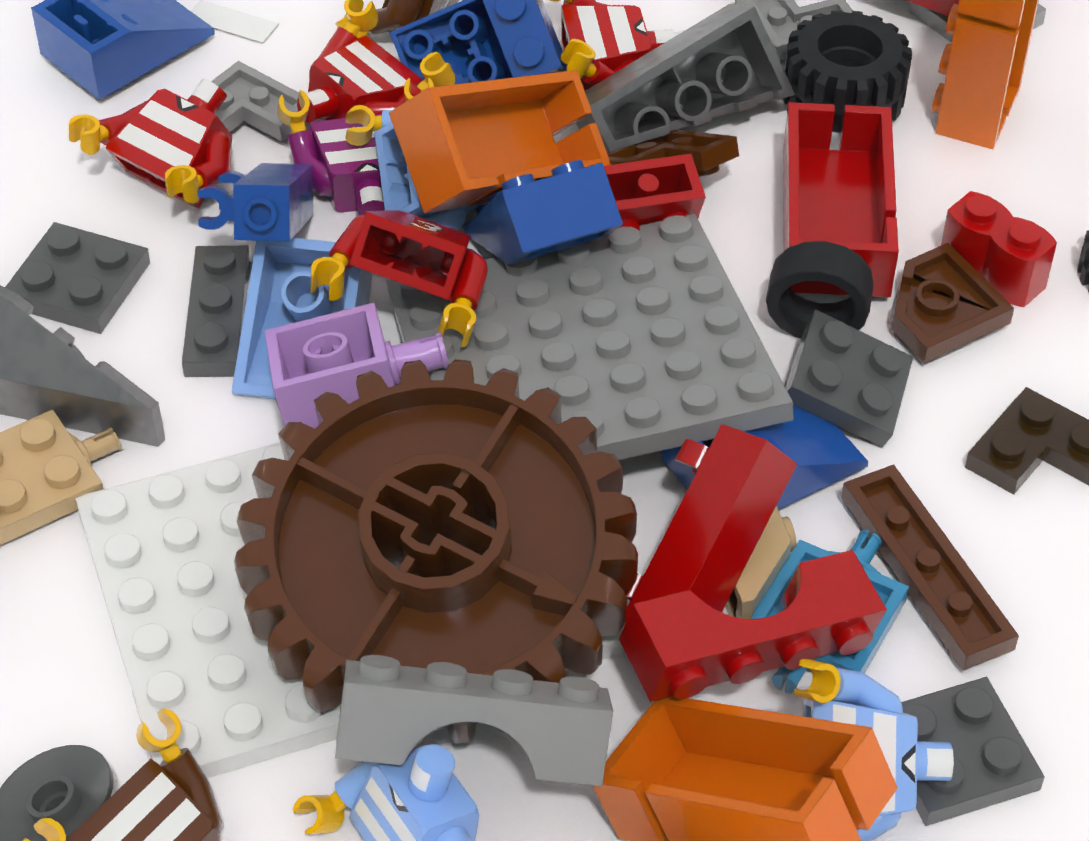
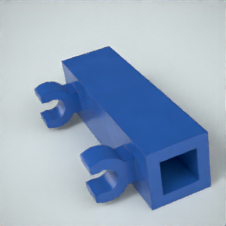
[198,163,313,241]

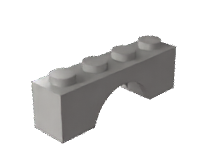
[335,655,613,787]

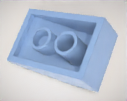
[231,238,373,399]

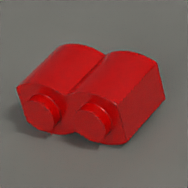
[941,191,1057,307]

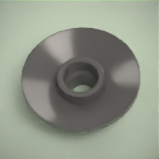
[0,745,114,841]

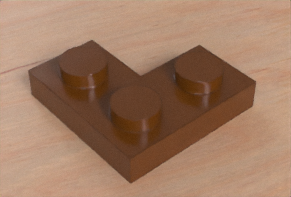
[607,130,739,176]

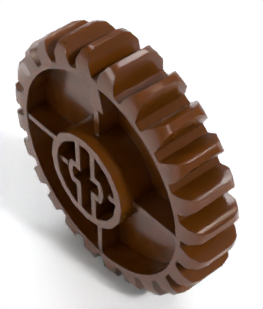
[234,359,638,744]

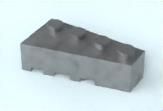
[576,4,795,152]

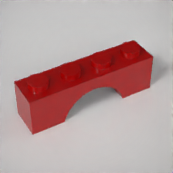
[619,550,887,702]

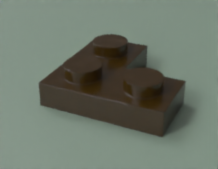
[965,387,1089,495]

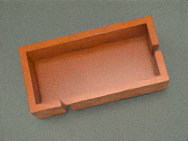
[932,0,1039,150]
[389,70,611,214]
[592,696,898,841]

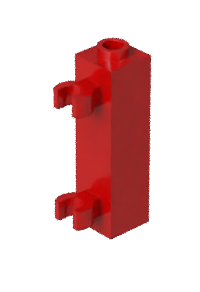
[624,424,797,621]

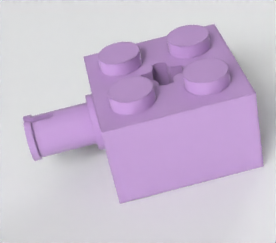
[265,302,449,429]

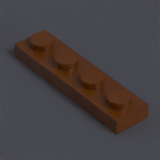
[841,464,1019,670]

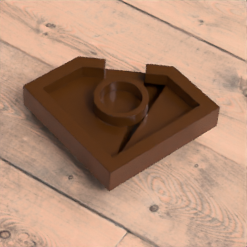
[892,243,1014,363]

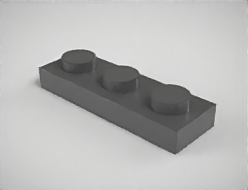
[182,245,250,377]

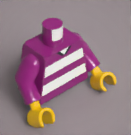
[277,78,434,216]

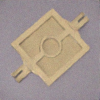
[0,409,121,545]

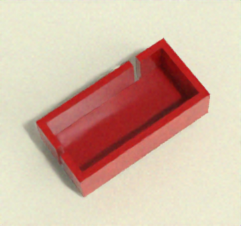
[783,102,899,297]

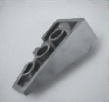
[0,285,165,447]

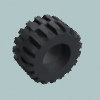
[783,10,912,136]

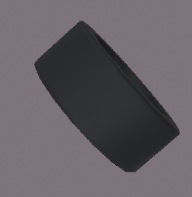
[766,241,874,339]

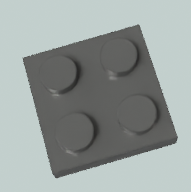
[5,222,150,334]
[786,309,913,447]
[901,676,1045,827]

